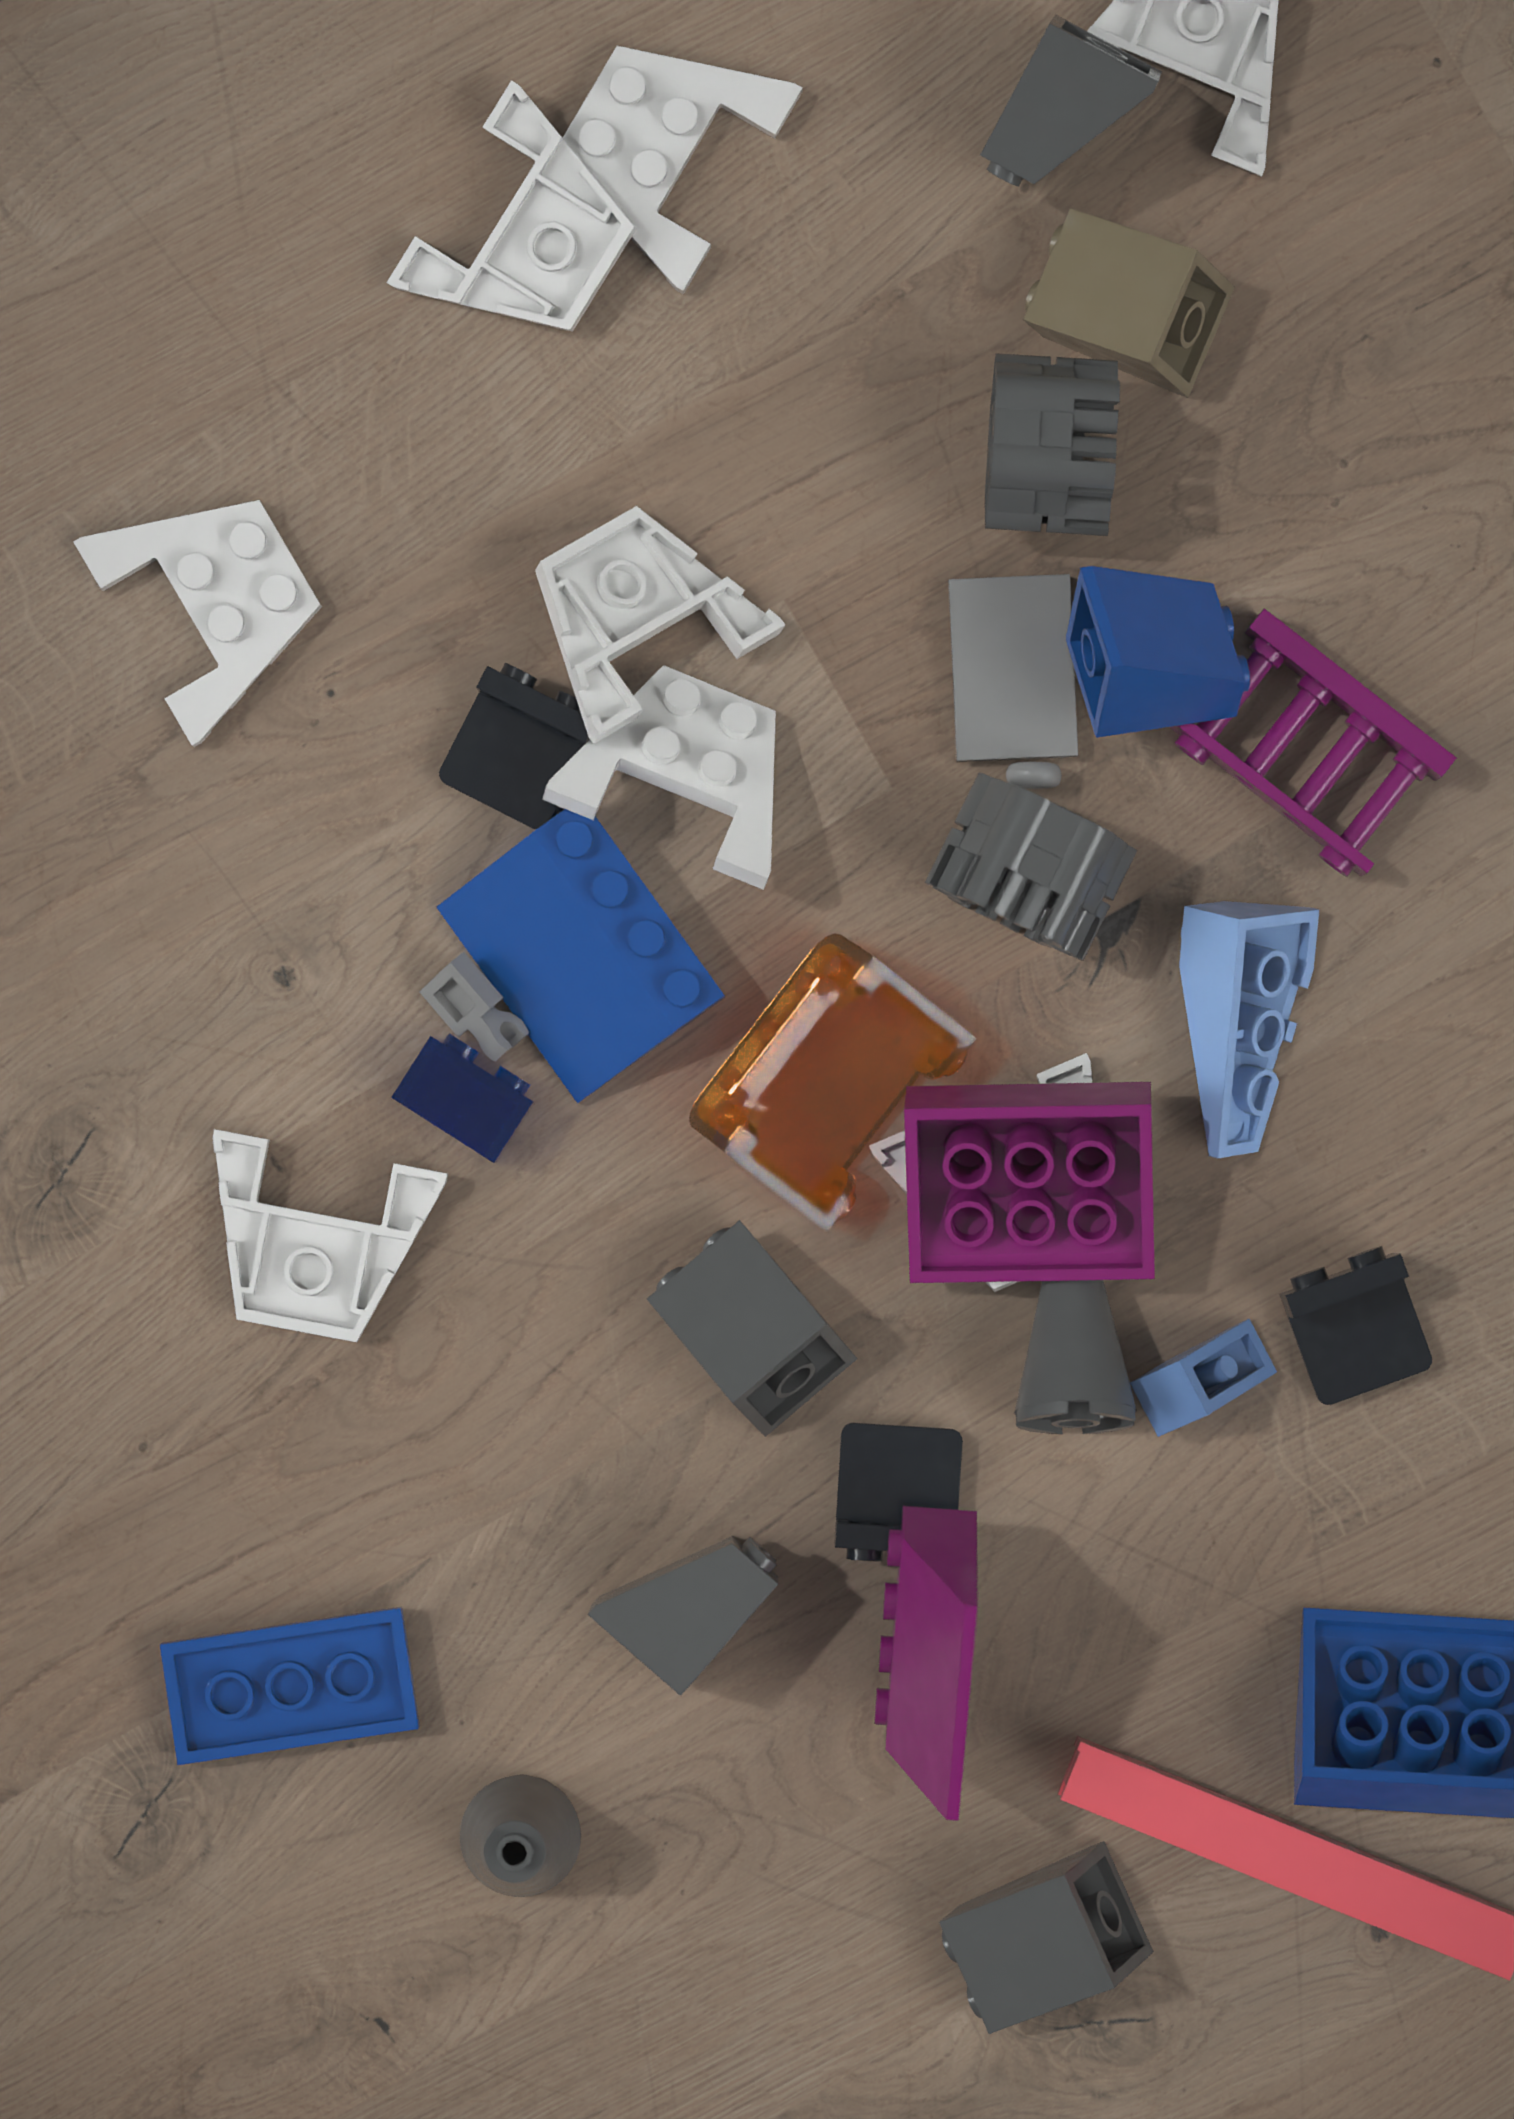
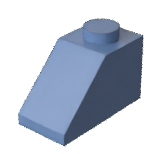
[1130,1319,1277,1437]

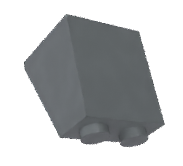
[980,14,1162,187]
[647,1220,858,1437]
[588,1536,778,1696]
[939,1841,1154,2034]

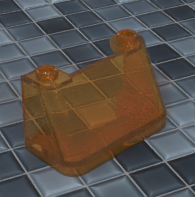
[689,933,977,1232]

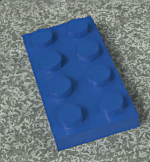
[160,1606,420,1765]

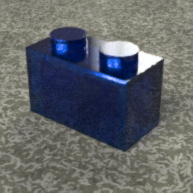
[391,1033,536,1164]

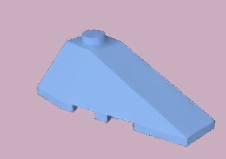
[1179,901,1319,1158]

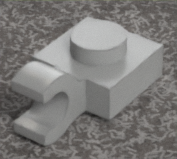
[419,952,529,1062]

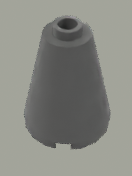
[1014,1280,1137,1434]
[460,1774,581,1897]

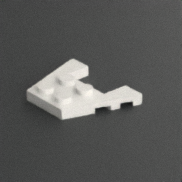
[1087,0,1279,176]
[563,46,803,294]
[387,80,637,332]
[73,500,322,747]
[535,506,785,744]
[542,665,776,890]
[212,1129,448,1342]

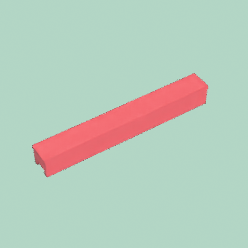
[1058,1736,1514,1980]

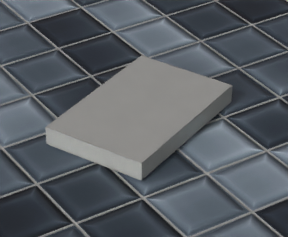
[948,574,1078,762]

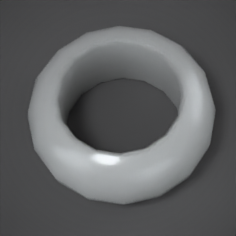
[1006,762,1062,789]

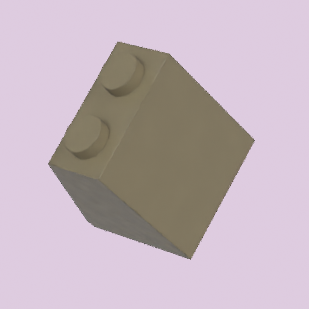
[1023,208,1235,398]

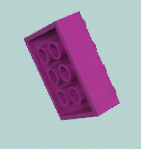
[904,1082,1155,1283]
[874,1506,978,1821]

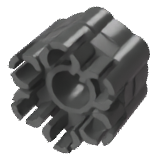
[984,353,1120,536]
[925,773,1137,961]

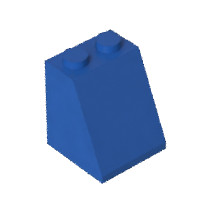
[1065,566,1250,738]

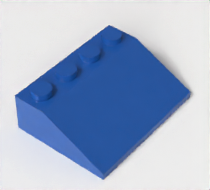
[436,809,725,1103]
[1294,1608,1514,1818]

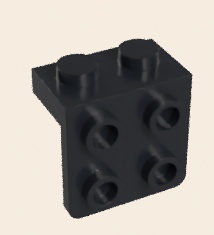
[439,663,590,830]
[1279,1246,1432,1405]
[834,1423,963,1562]

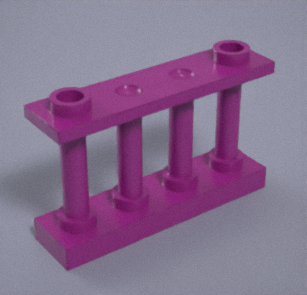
[1171,608,1457,877]

